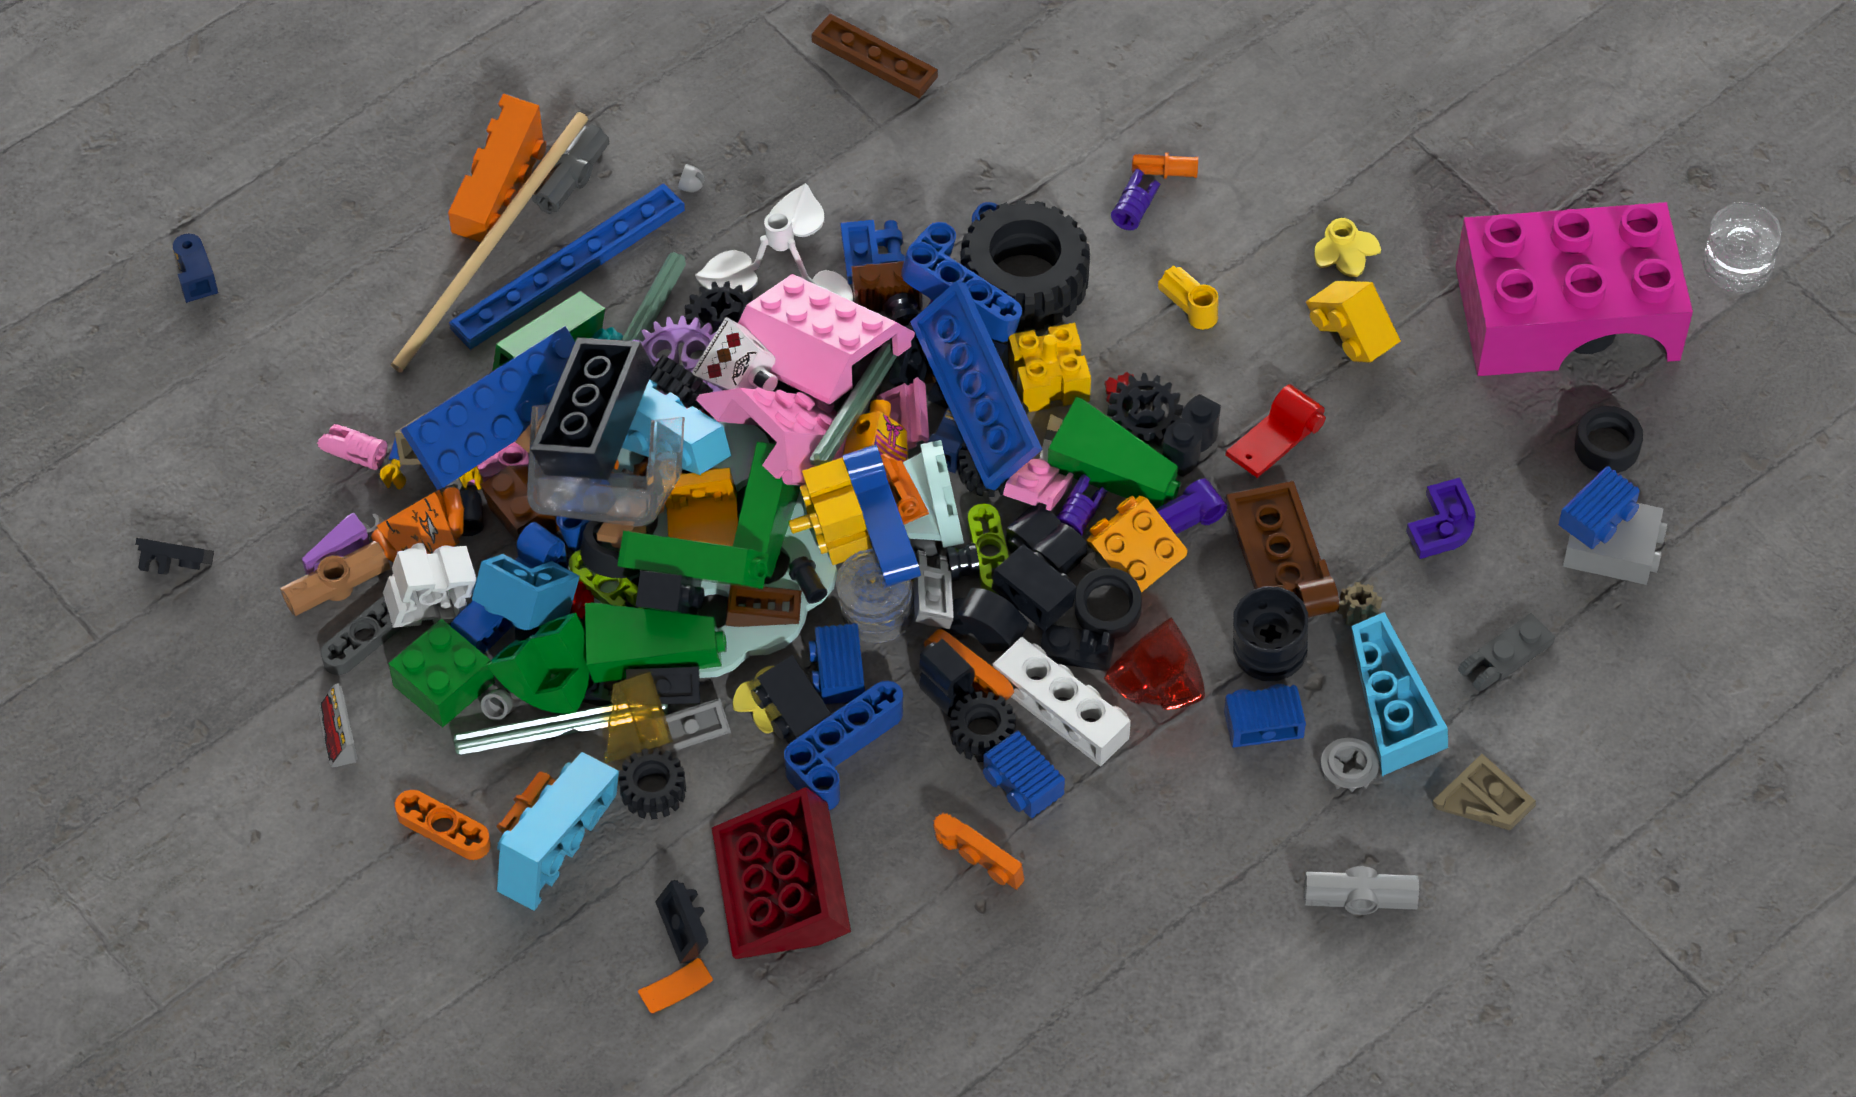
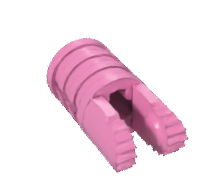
[317,424,387,470]

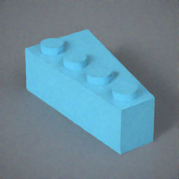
[622,379,731,475]
[497,752,619,911]

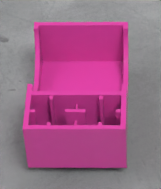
[1456,202,1693,376]

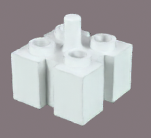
[383,543,477,628]

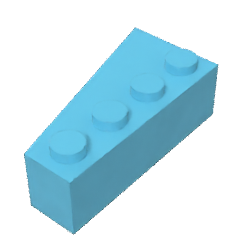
[1352,612,1448,776]

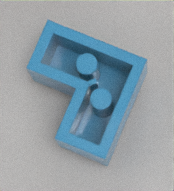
[472,554,580,630]

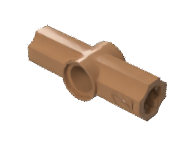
[280,541,390,616]

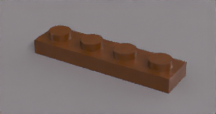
[812,13,938,99]

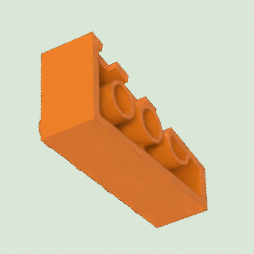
[448,94,547,242]

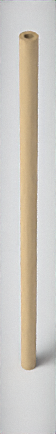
[391,112,588,372]

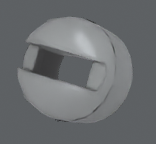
[678,164,705,193]
[481,689,513,720]

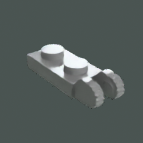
[913,550,954,629]

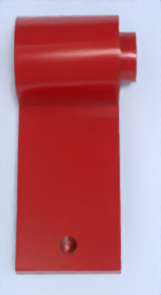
[1225,384,1326,478]

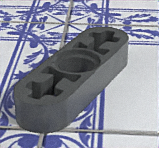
[321,596,403,675]

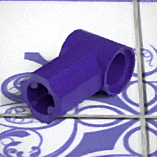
[1156,479,1228,534]

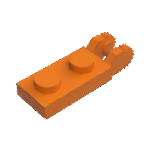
[933,813,1024,890]

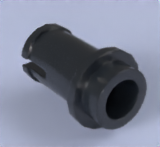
[789,556,828,604]

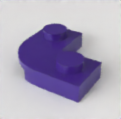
[1406,477,1476,559]

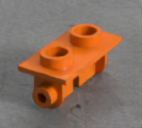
[881,454,929,524]

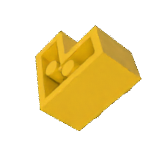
[1306,281,1401,363]

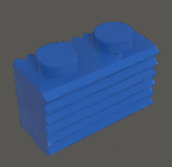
[1558,466,1640,549]
[809,623,865,704]
[1224,684,1306,748]
[983,730,1065,818]

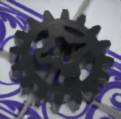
[685,281,753,334]
[1107,373,1183,446]

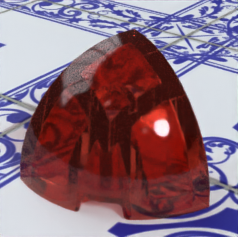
[1104,617,1205,710]

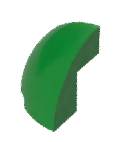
[487,613,589,714]

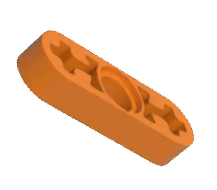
[924,629,1014,702]
[395,790,491,860]

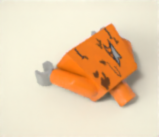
[362,478,464,563]

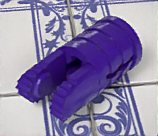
[1111,169,1161,231]
[1057,474,1108,536]

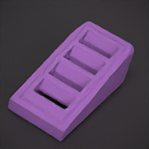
[302,512,369,575]

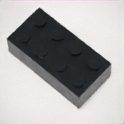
[530,338,654,480]

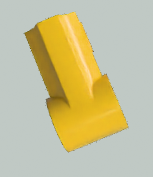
[1158,266,1218,330]

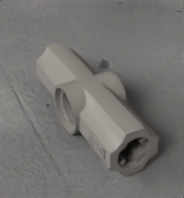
[1304,866,1419,915]

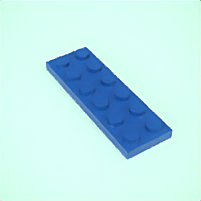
[910,281,1043,490]
[400,326,575,490]

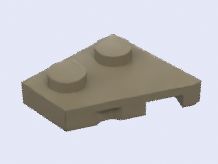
[1433,754,1536,830]

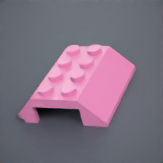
[738,274,915,405]
[696,388,847,486]

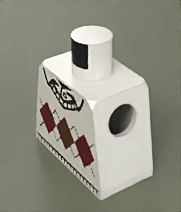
[692,317,778,391]

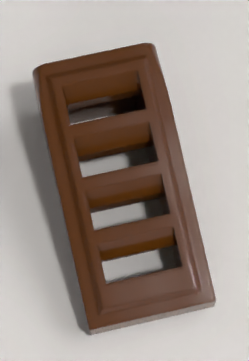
[726,585,802,627]

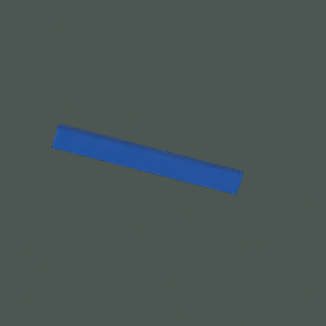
[449,183,685,350]

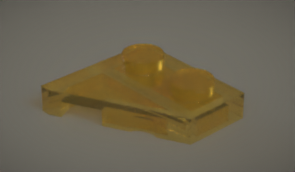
[603,672,673,764]

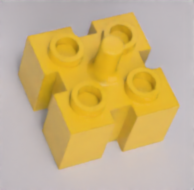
[1008,323,1091,412]
[788,457,873,565]

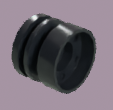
[1233,586,1308,681]

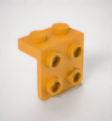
[660,468,739,547]
[1086,495,1187,593]

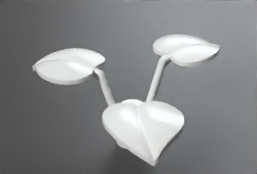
[695,183,853,301]

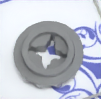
[1320,738,1379,792]

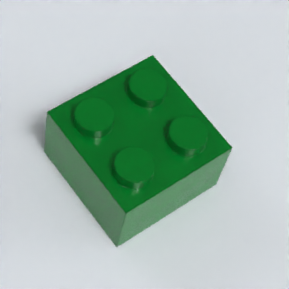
[388,619,495,728]

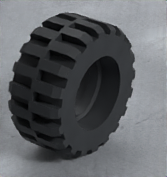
[960,200,1090,331]

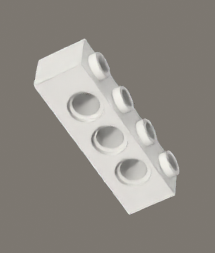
[993,637,1131,767]

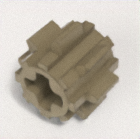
[1337,582,1382,627]

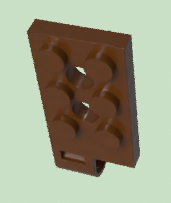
[1225,481,1339,618]

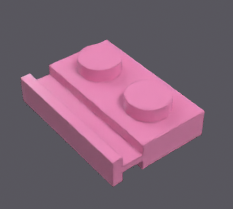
[877,377,929,450]
[1003,459,1074,511]

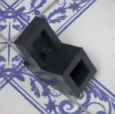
[940,588,1029,652]

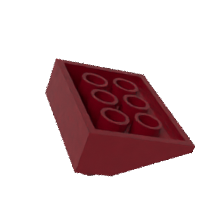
[712,787,851,959]

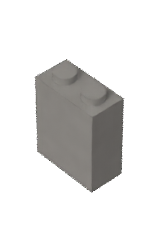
[1563,490,1667,585]

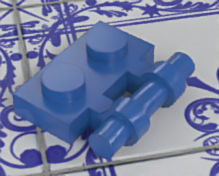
[840,220,905,284]

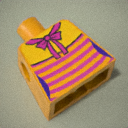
[843,400,908,462]

